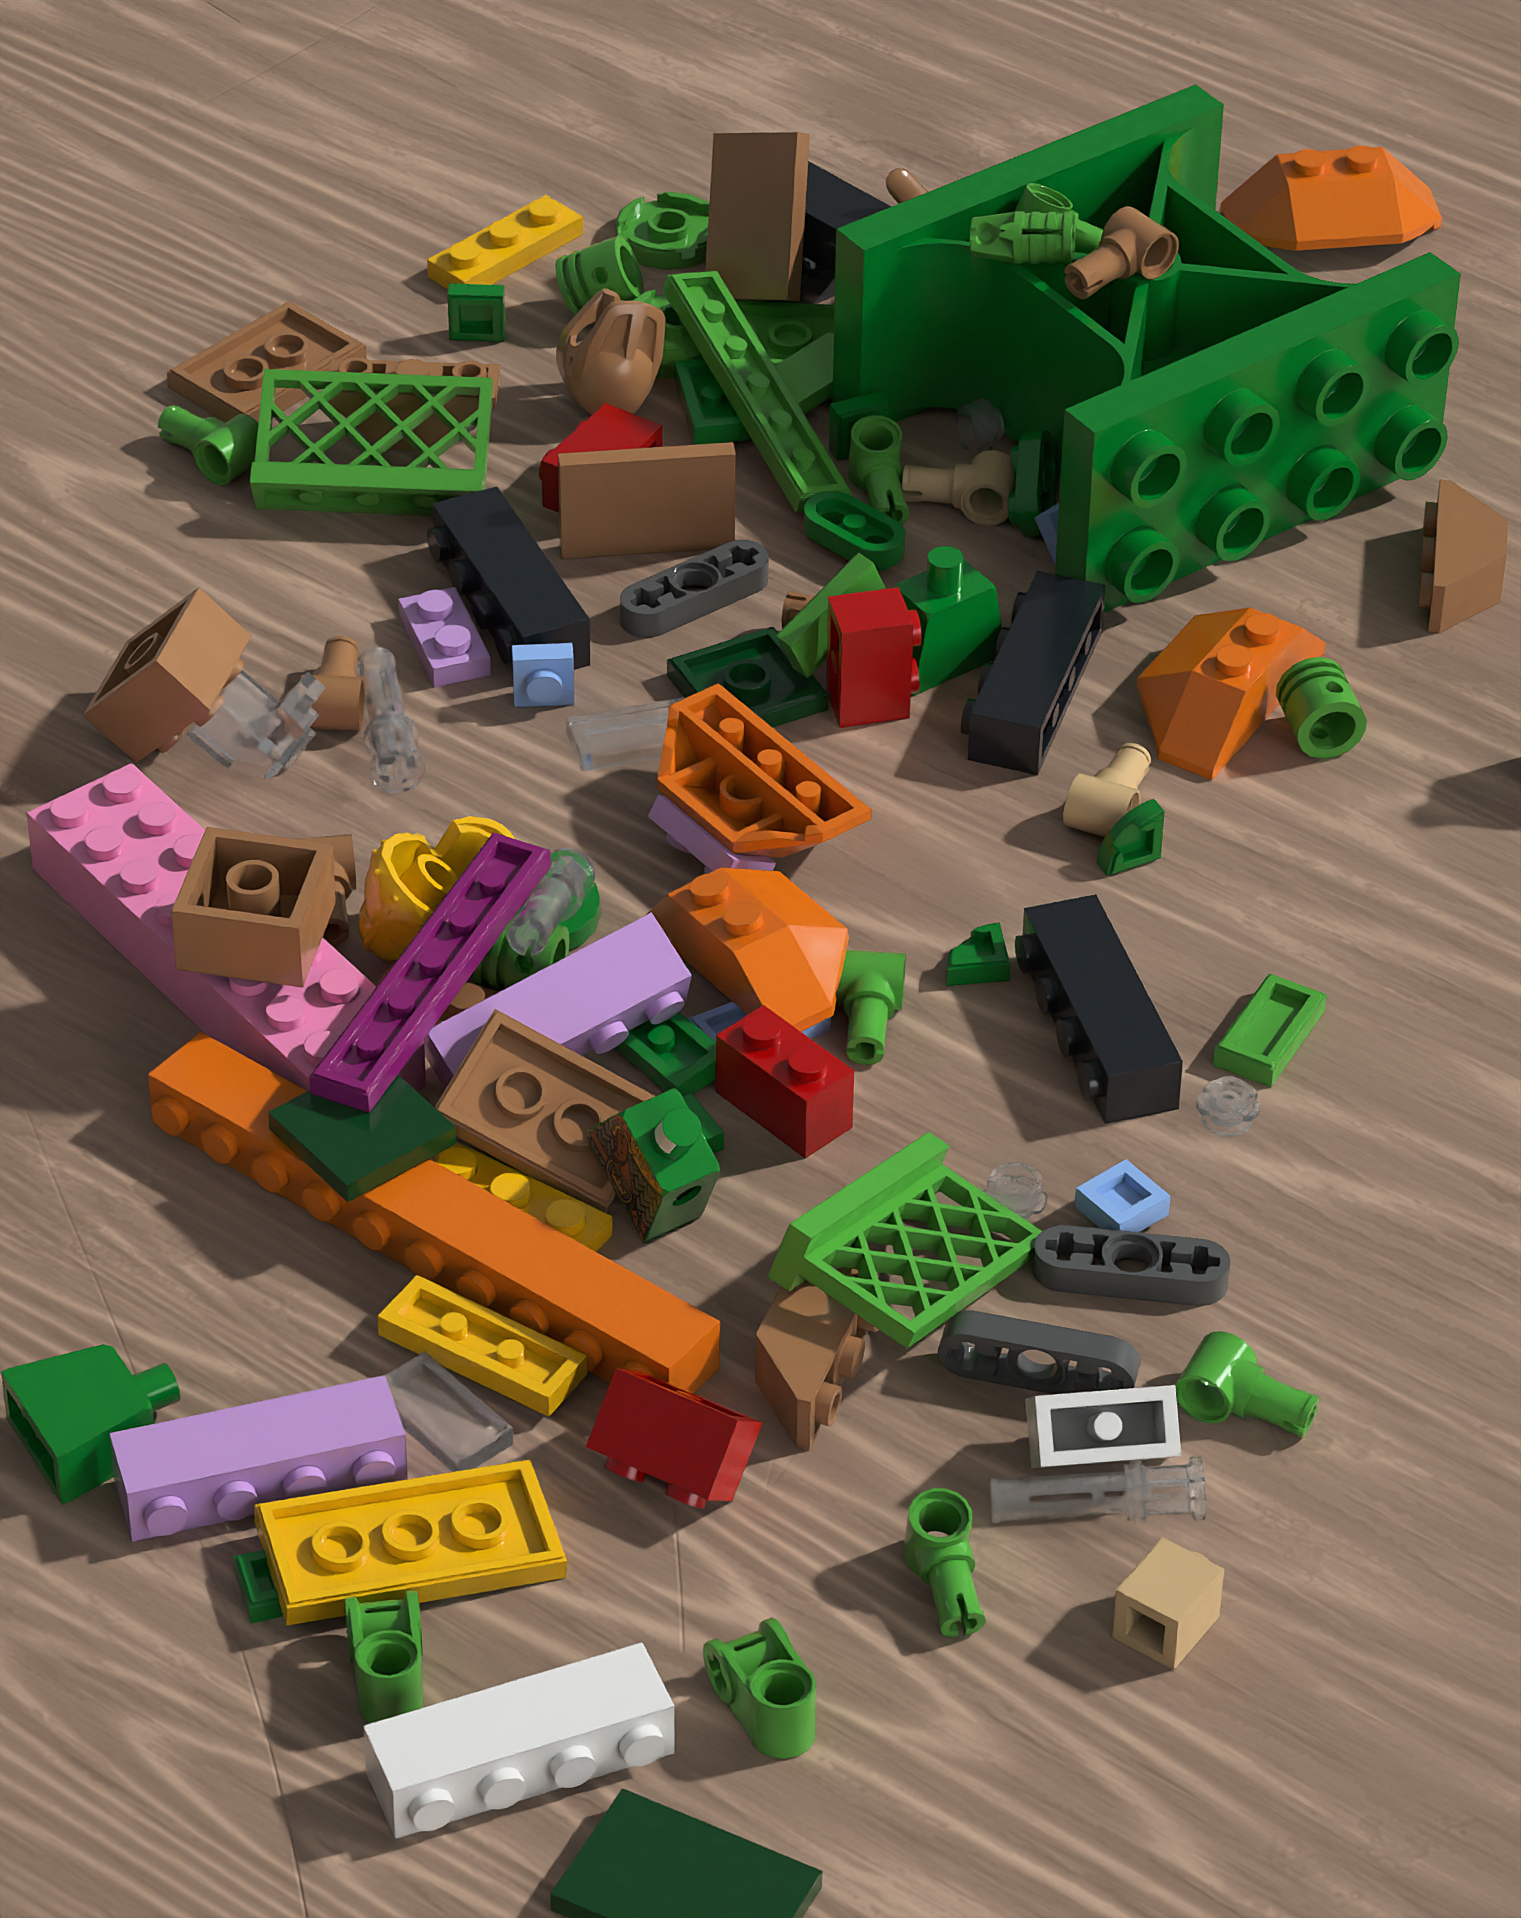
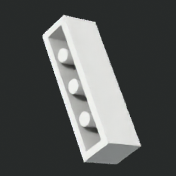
[363,1642,674,1839]

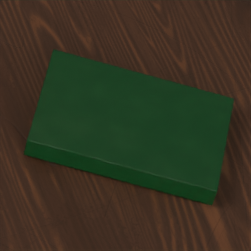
[550,1788,822,1918]

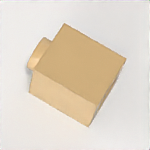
[1112,1537,1224,1670]

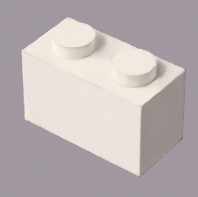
[1025,1385,1181,1469]

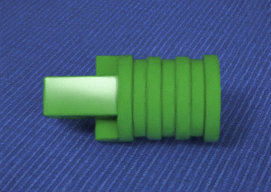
[970,211,1075,265]

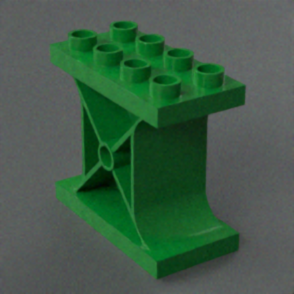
[832,84,1461,613]

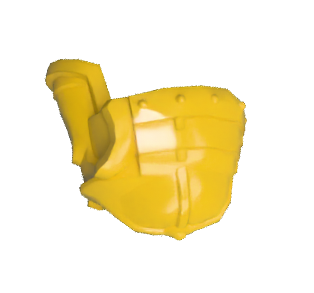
[359,816,515,962]

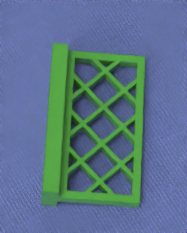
[250,369,493,516]
[767,1132,1042,1349]

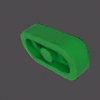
[1007,430,1058,538]
[804,491,906,571]

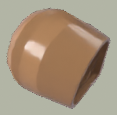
[556,289,665,415]

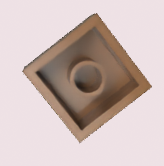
[83,587,251,763]
[171,827,336,988]

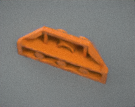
[1220,145,1442,251]
[1137,607,1326,781]
[657,683,872,858]
[646,868,849,1032]

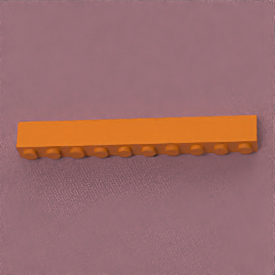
[148,1032,720,1393]

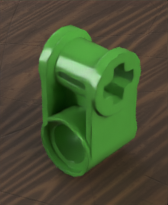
[344,1590,424,1724]
[703,1617,816,1759]

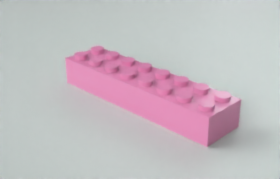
[27,763,426,1092]

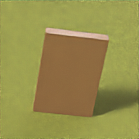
[705,132,810,301]
[167,301,367,423]
[558,442,736,559]
[435,1009,655,1213]

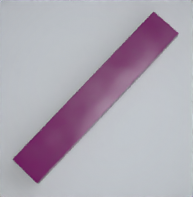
[309,832,551,1113]

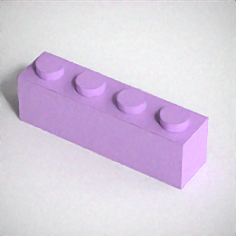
[425,912,692,1089]
[109,1375,408,1542]

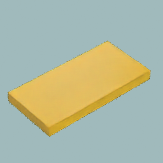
[254,1459,567,1626]

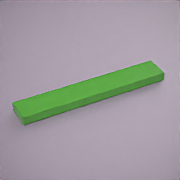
[663,271,852,513]

